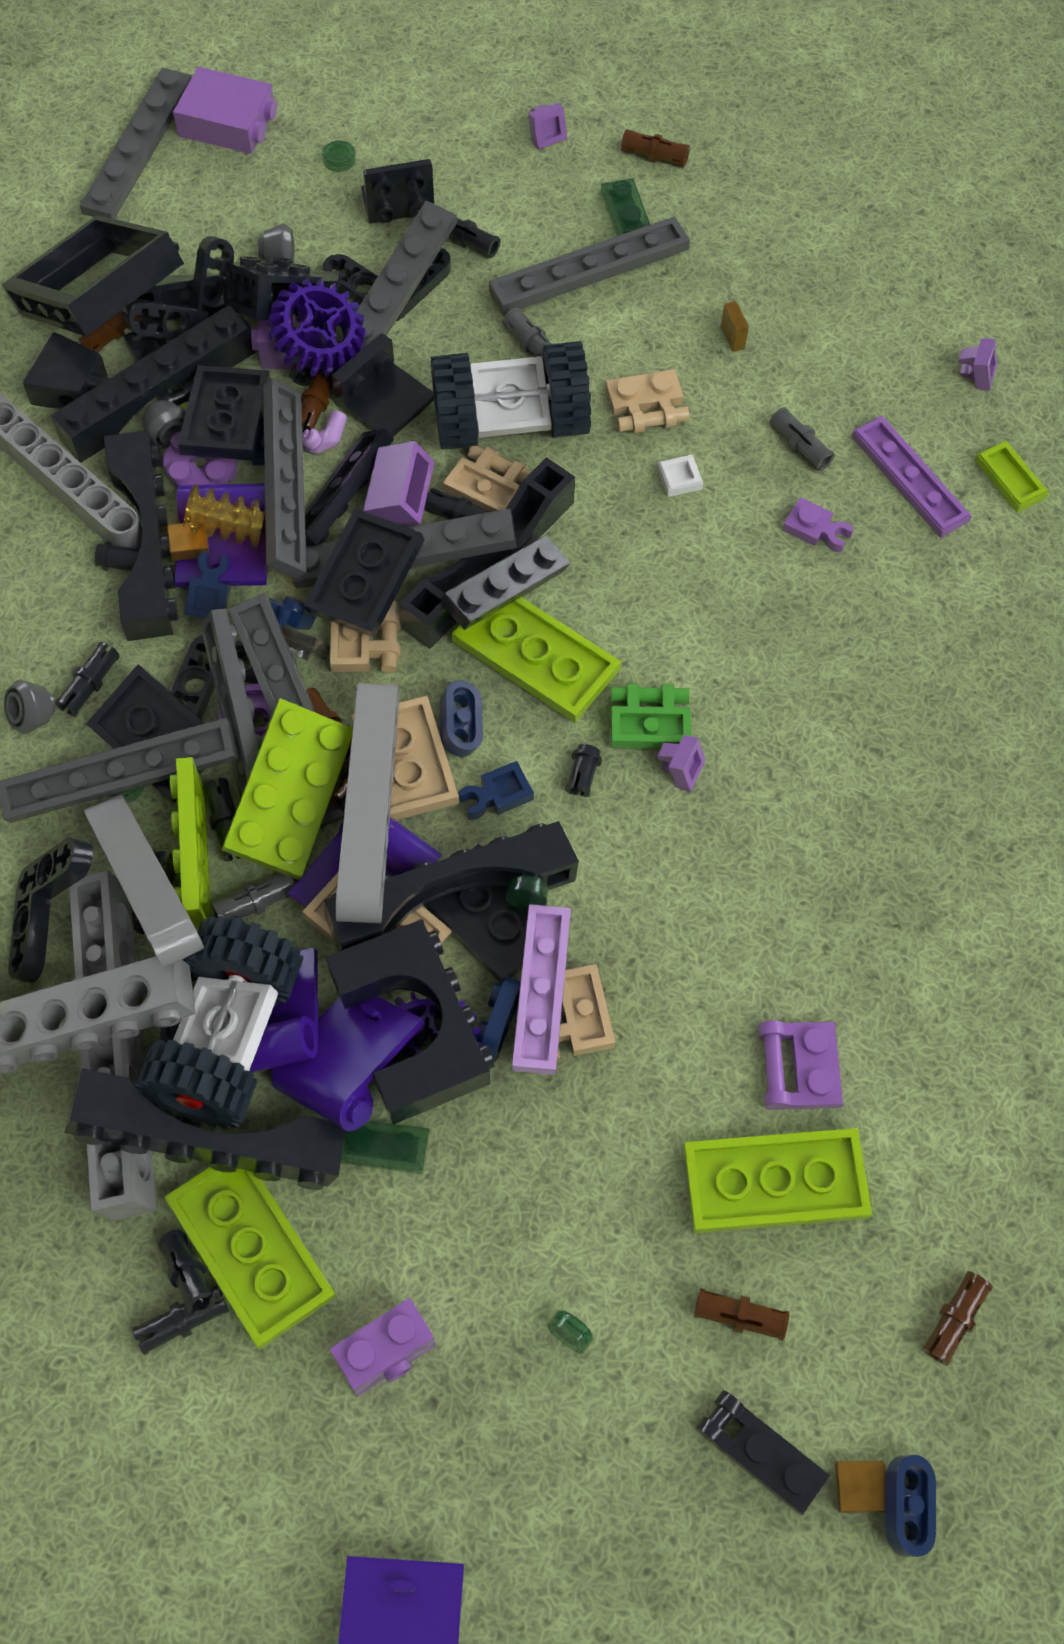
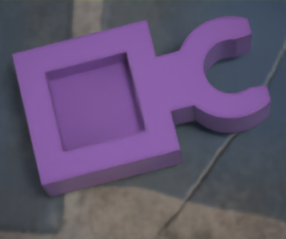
[782,497,854,552]

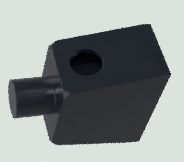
[22,332,110,409]

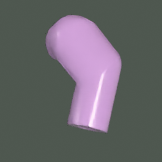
[302,410,347,454]

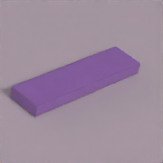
[852,415,972,538]

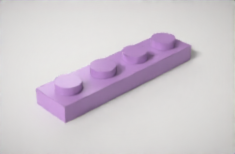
[512,905,571,1075]

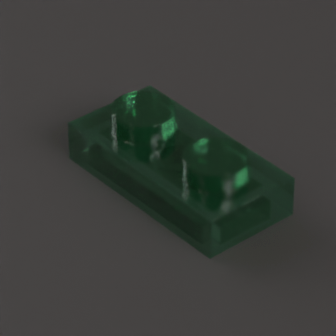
[601,178,651,236]
[341,1120,430,1175]

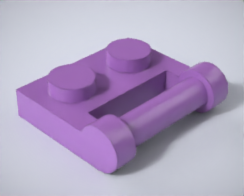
[758,1020,843,1110]

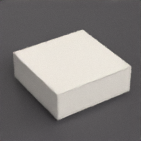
[657,454,703,497]

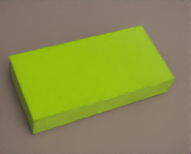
[975,440,1049,513]

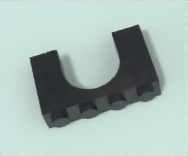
[325,919,495,1125]

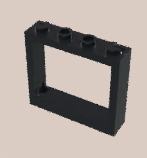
[1,215,184,337]

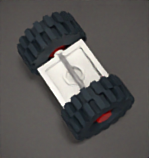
[431,341,591,450]
[134,916,303,1129]

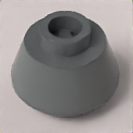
[258,224,295,263]
[142,400,186,448]
[4,680,56,734]

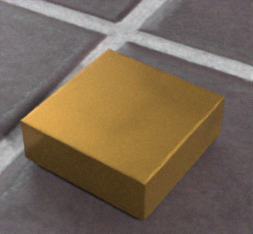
[721,301,749,352]
[168,520,210,561]
[835,1461,886,1513]

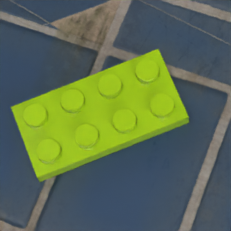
[452,597,622,723]
[221,698,353,880]
[170,757,211,932]
[683,1128,872,1234]
[164,1167,337,1350]

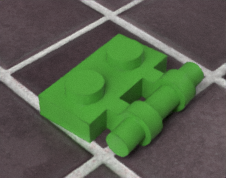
[611,683,691,749]

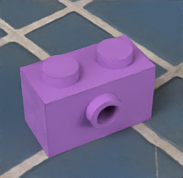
[363,441,435,527]
[330,1298,436,1397]

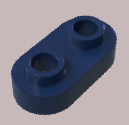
[440,680,483,757]
[475,977,521,1061]
[885,1455,936,1557]

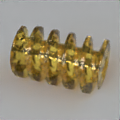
[183,484,266,548]

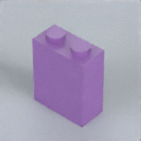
[173,66,278,154]

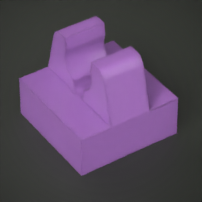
[528,103,567,150]
[958,338,998,391]
[657,735,706,792]

